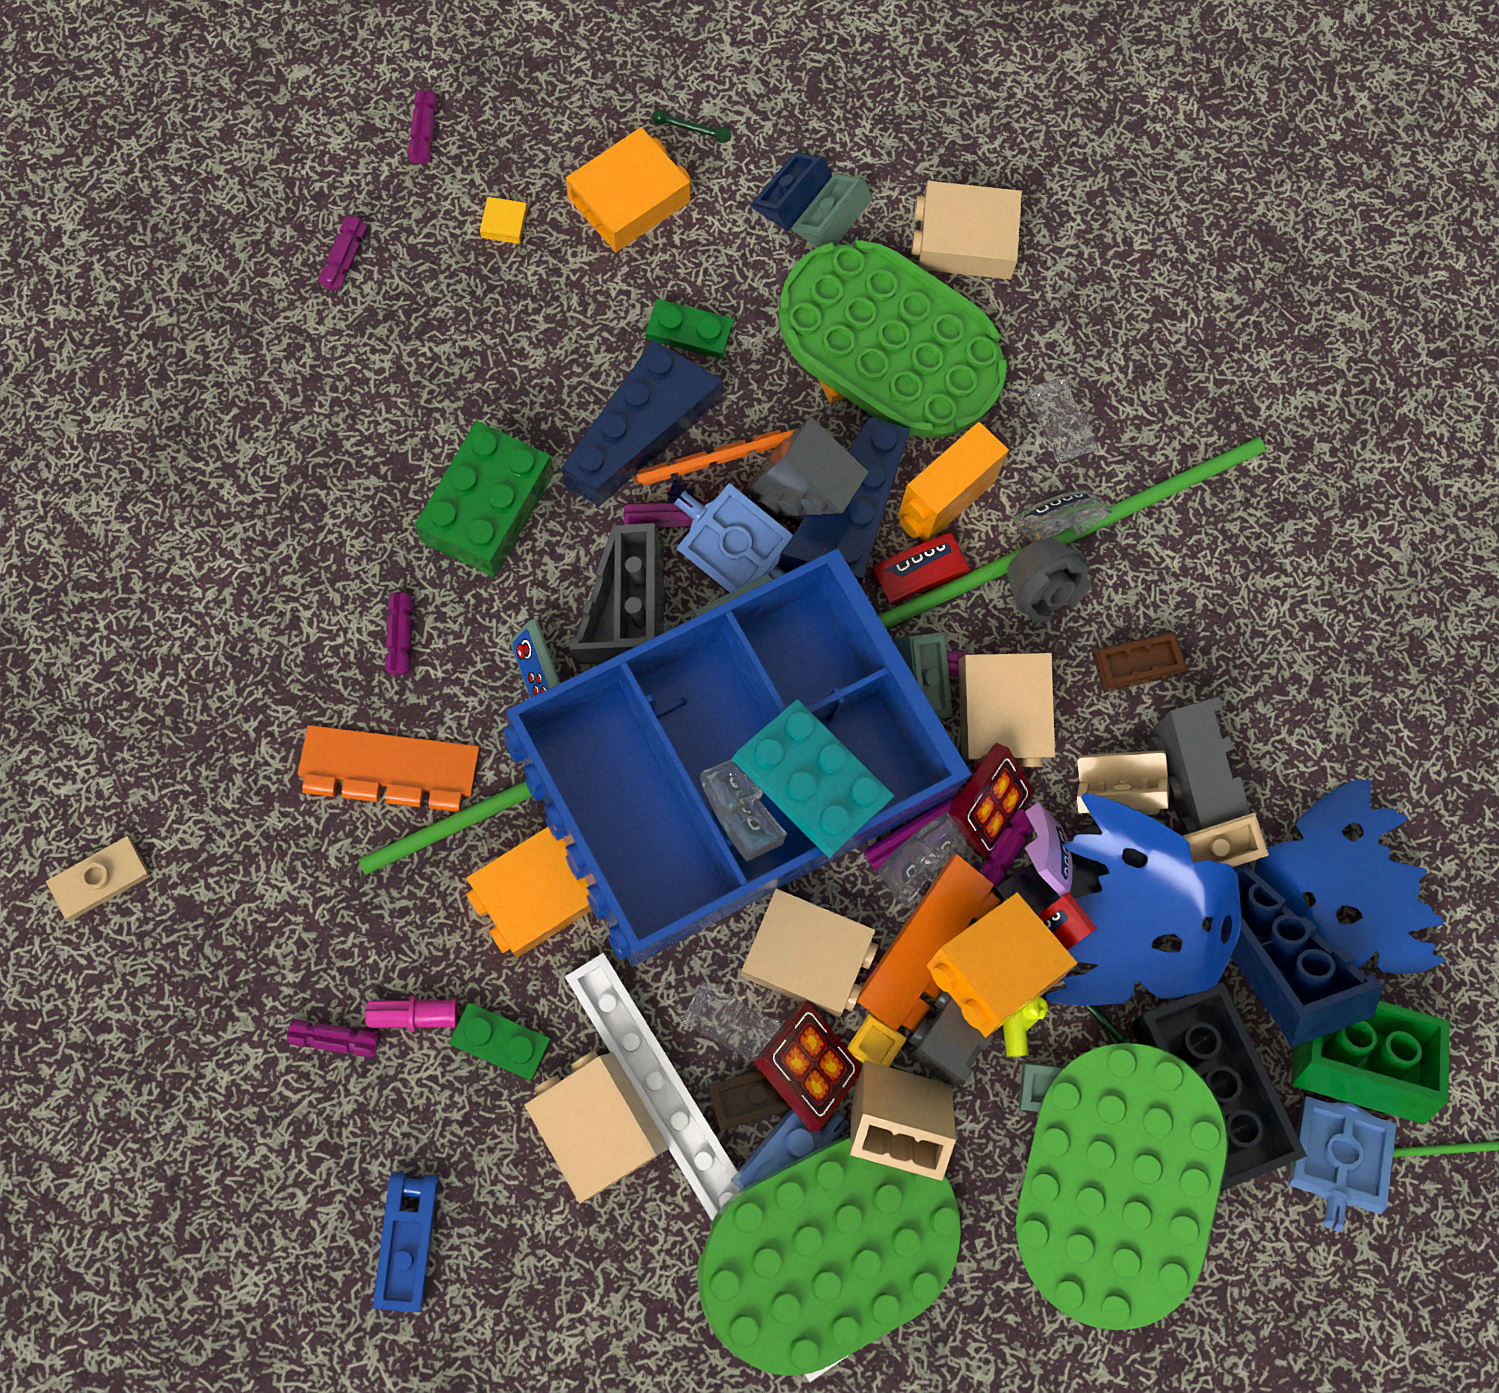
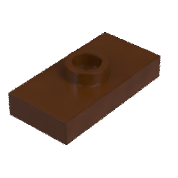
[1092,631,1188,693]

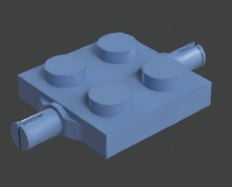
[674,483,793,593]
[1288,1096,1397,1231]
[731,1110,849,1190]

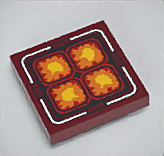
[948,743,1034,861]
[753,1001,862,1132]

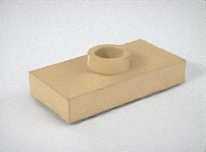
[46,836,151,921]

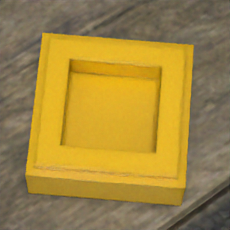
[480,197,528,244]
[847,1013,907,1067]

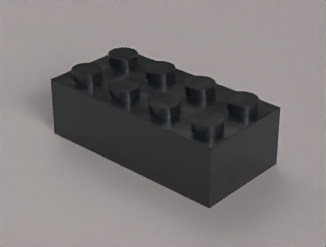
[1129,982,1307,1192]

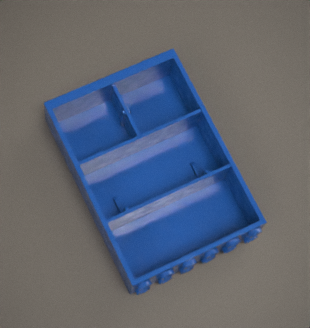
[502,548,972,967]

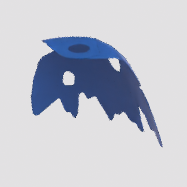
[1254,779,1446,974]
[1046,793,1241,1006]

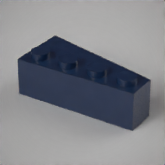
[562,340,723,507]
[780,417,909,586]
[1205,863,1384,1047]

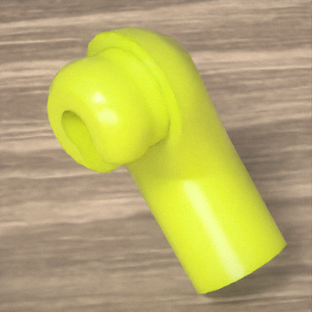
[1003,996,1048,1057]

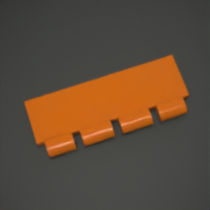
[632,429,796,486]
[297,725,480,812]
[856,853,1001,1033]

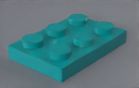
[731,699,894,859]

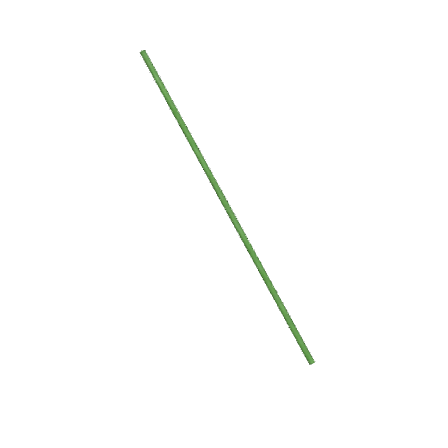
[358,437,1265,875]

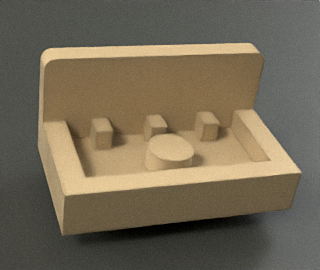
[1077,750,1169,816]

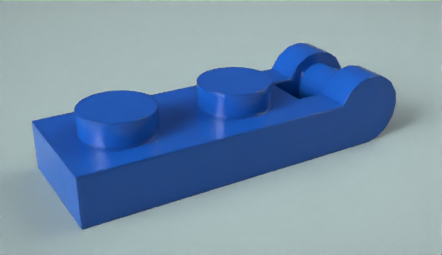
[372,1172,439,1313]

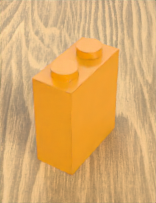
[566,127,692,253]
[898,422,1009,542]
[466,827,592,959]
[926,892,1078,1038]

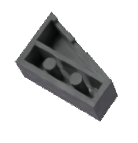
[746,416,868,518]
[569,523,664,664]
[908,991,995,1088]

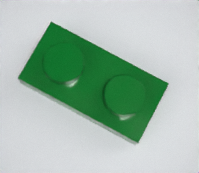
[645,298,734,359]
[449,1002,551,1082]

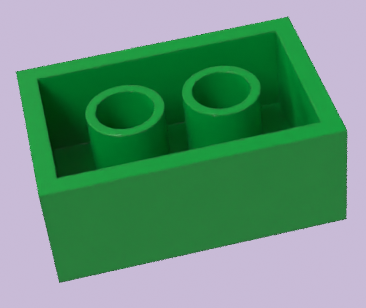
[415,420,554,578]
[1291,1001,1450,1125]

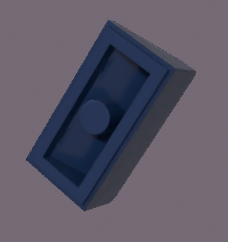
[750,151,832,231]

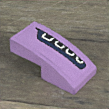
[1024,801,1073,897]

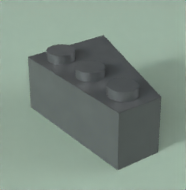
[1148,696,1250,836]

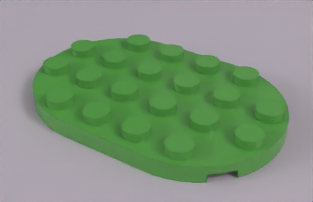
[778,240,1007,438]
[1016,1043,1228,1330]
[697,1136,960,1376]

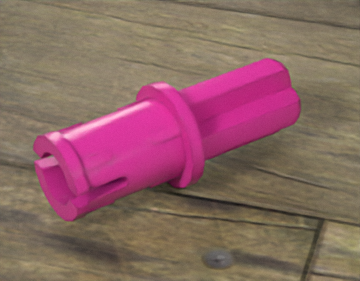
[365,996,458,1032]

